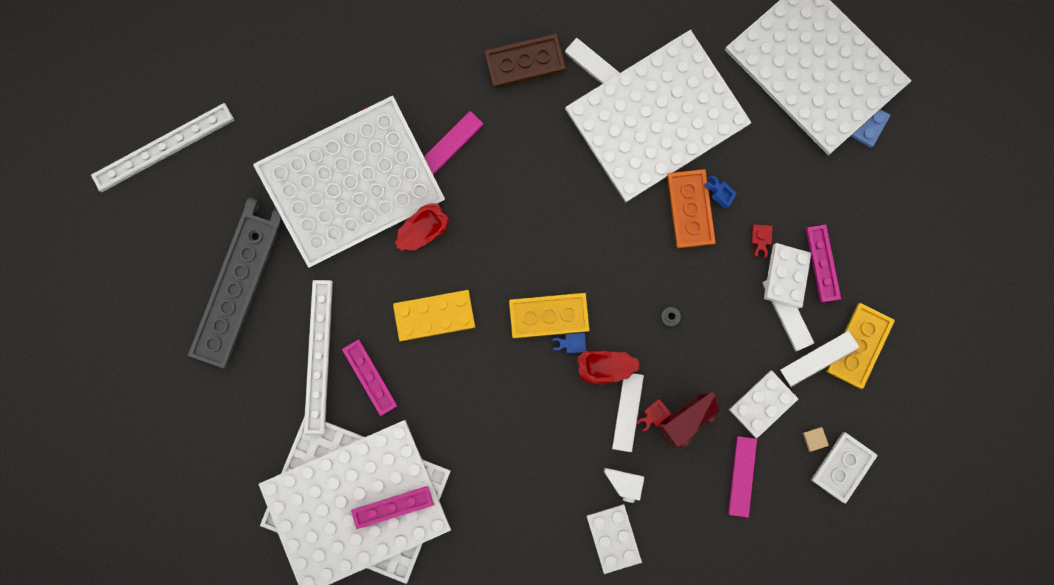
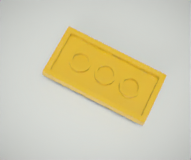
[393,290,475,342]
[509,293,589,339]
[826,303,895,389]

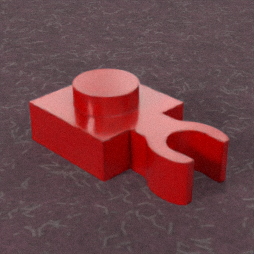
[751,224,772,258]
[636,399,671,431]

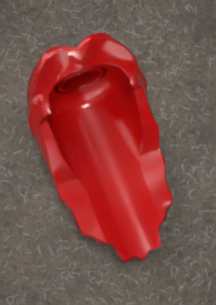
[394,203,449,251]
[578,350,640,384]

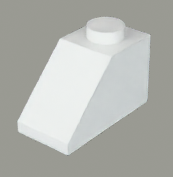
[603,468,644,503]

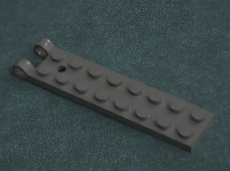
[188,197,283,369]

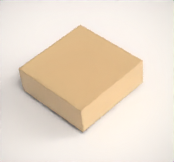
[802,427,829,452]

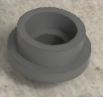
[661,307,681,326]

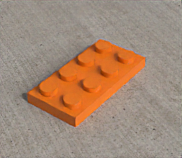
[667,169,716,249]

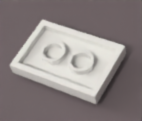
[764,243,811,308]
[728,370,798,439]
[811,432,878,504]
[586,504,642,574]

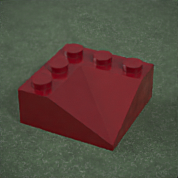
[655,391,719,448]

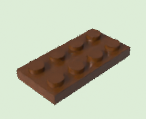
[484,34,566,88]

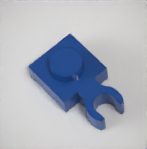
[704,176,737,209]
[552,333,586,354]

